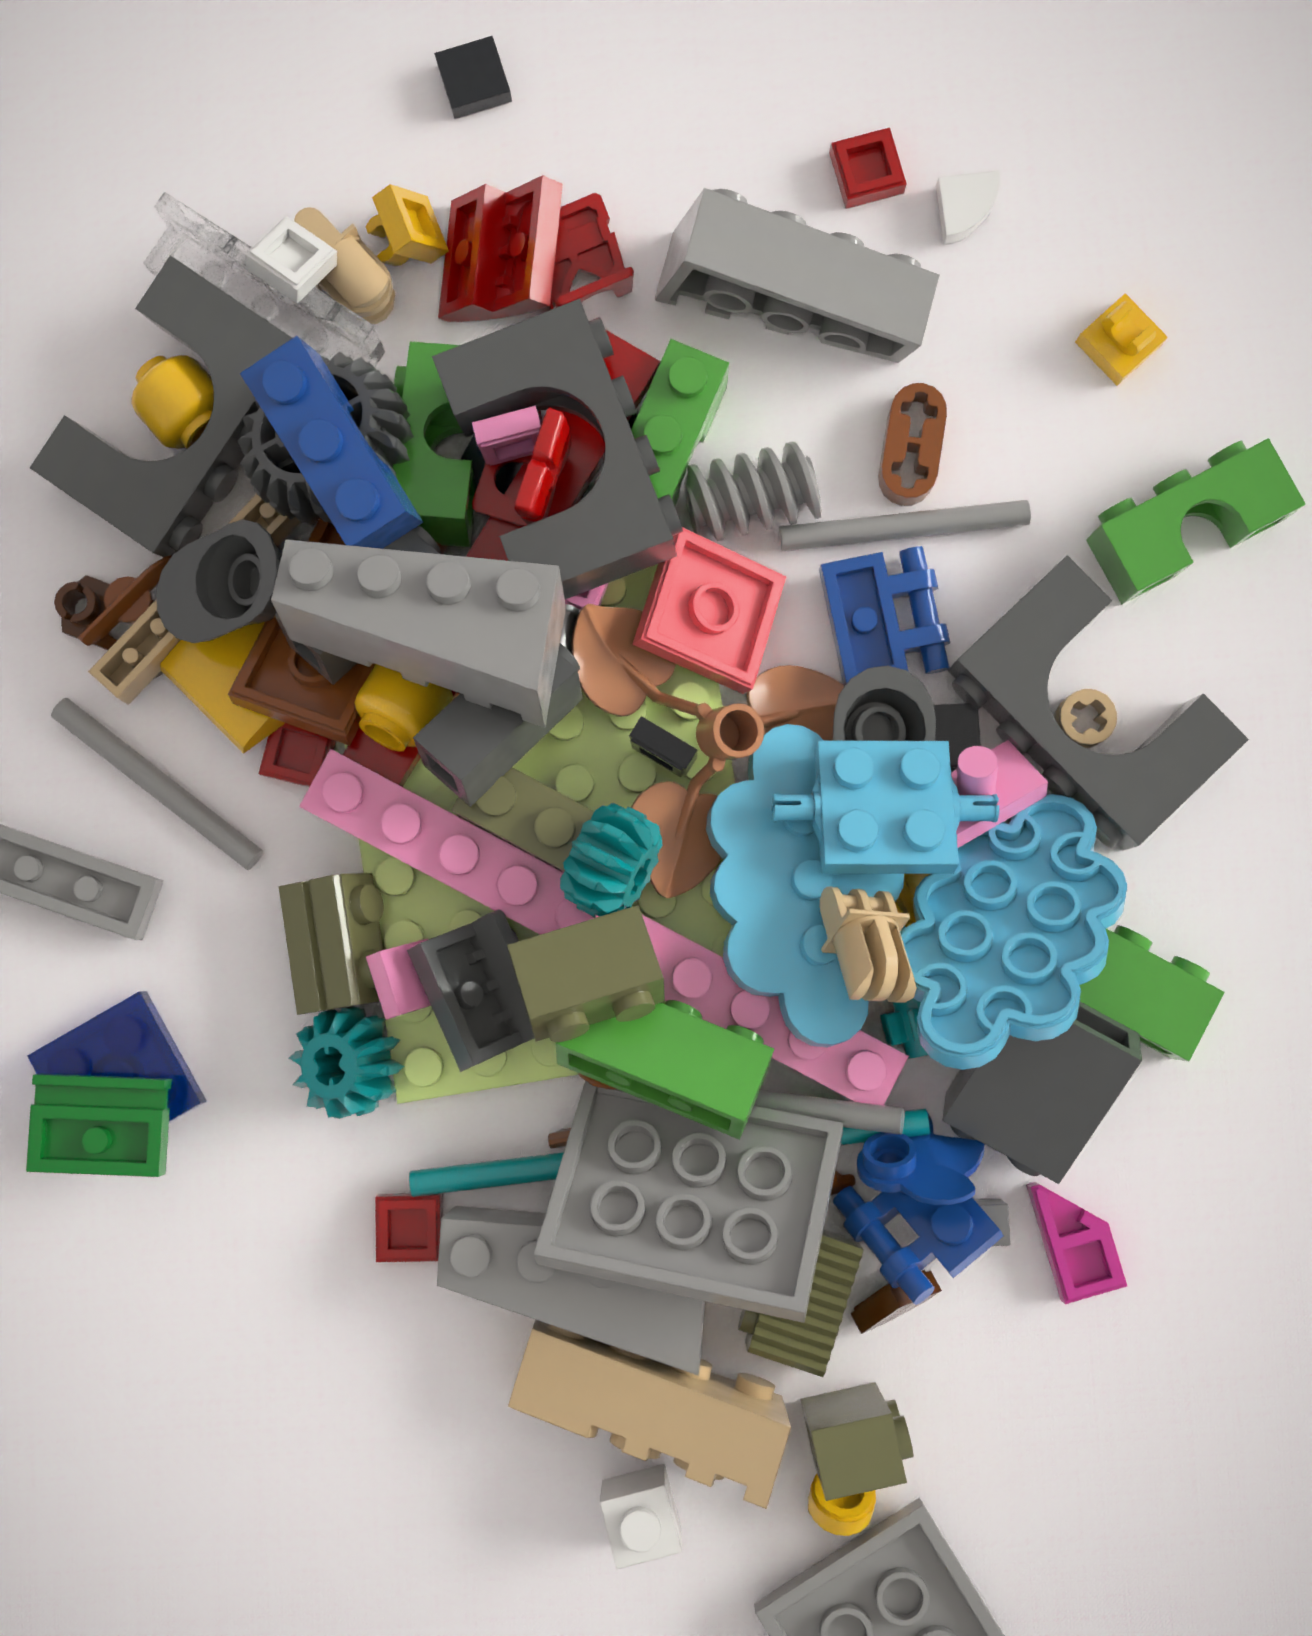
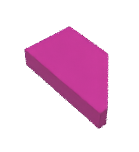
[1026,1182,1127,1304]

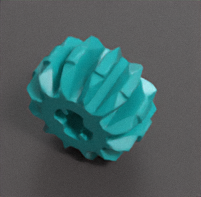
[560,803,663,918]
[288,1006,405,1119]

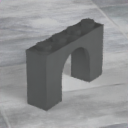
[30,255,292,558]
[432,299,683,600]
[275,526,583,807]
[947,555,1249,851]

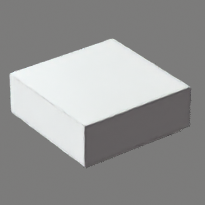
[245,216,337,304]

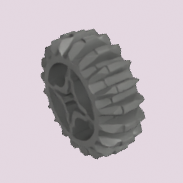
[237,351,414,526]

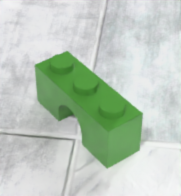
[631,339,729,508]
[393,341,477,547]
[1086,438,1306,605]

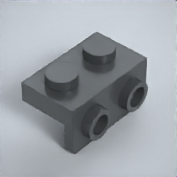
[407,909,534,1072]

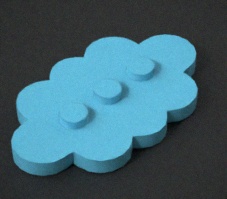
[706,724,905,1048]
[900,794,1127,1070]

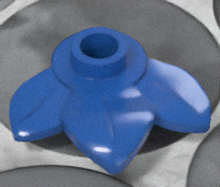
[856,1112,985,1205]

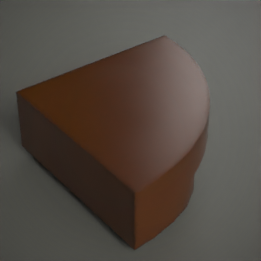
[850,1270,942,1334]

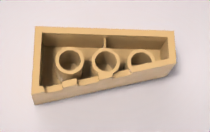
[508,1320,791,1509]

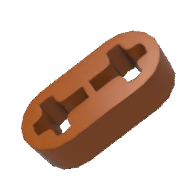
[878,383,947,506]

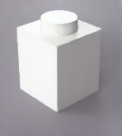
[600,1463,682,1570]

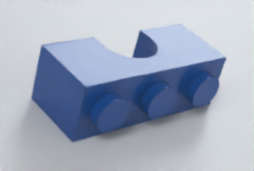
[240,335,423,549]

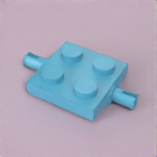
[771,740,999,874]

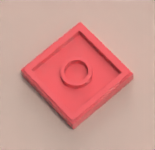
[632,527,786,694]

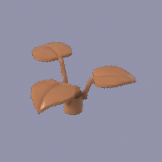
[571,604,844,898]

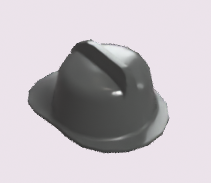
[156,519,283,643]
[833,665,936,741]

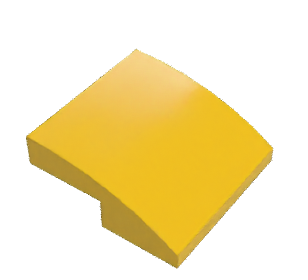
[160,622,285,754]

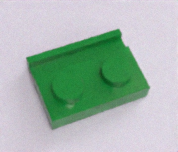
[26,1073,172,1177]

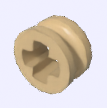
[1054,689,1117,748]

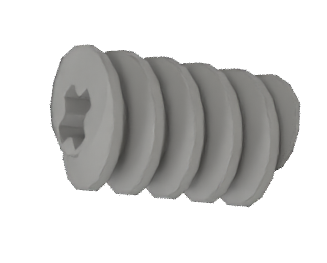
[684,442,822,542]

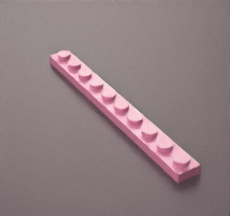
[299,749,909,1105]

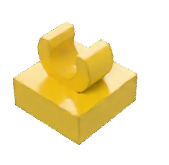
[365,184,449,266]
[1075,293,1168,386]

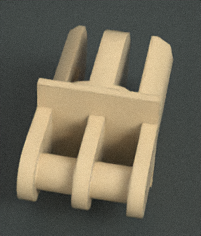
[294,207,395,324]
[820,886,917,1003]

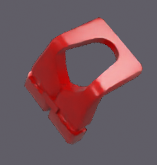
[549,193,634,310]
[472,407,572,527]

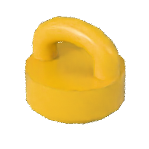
[808,1474,876,1536]

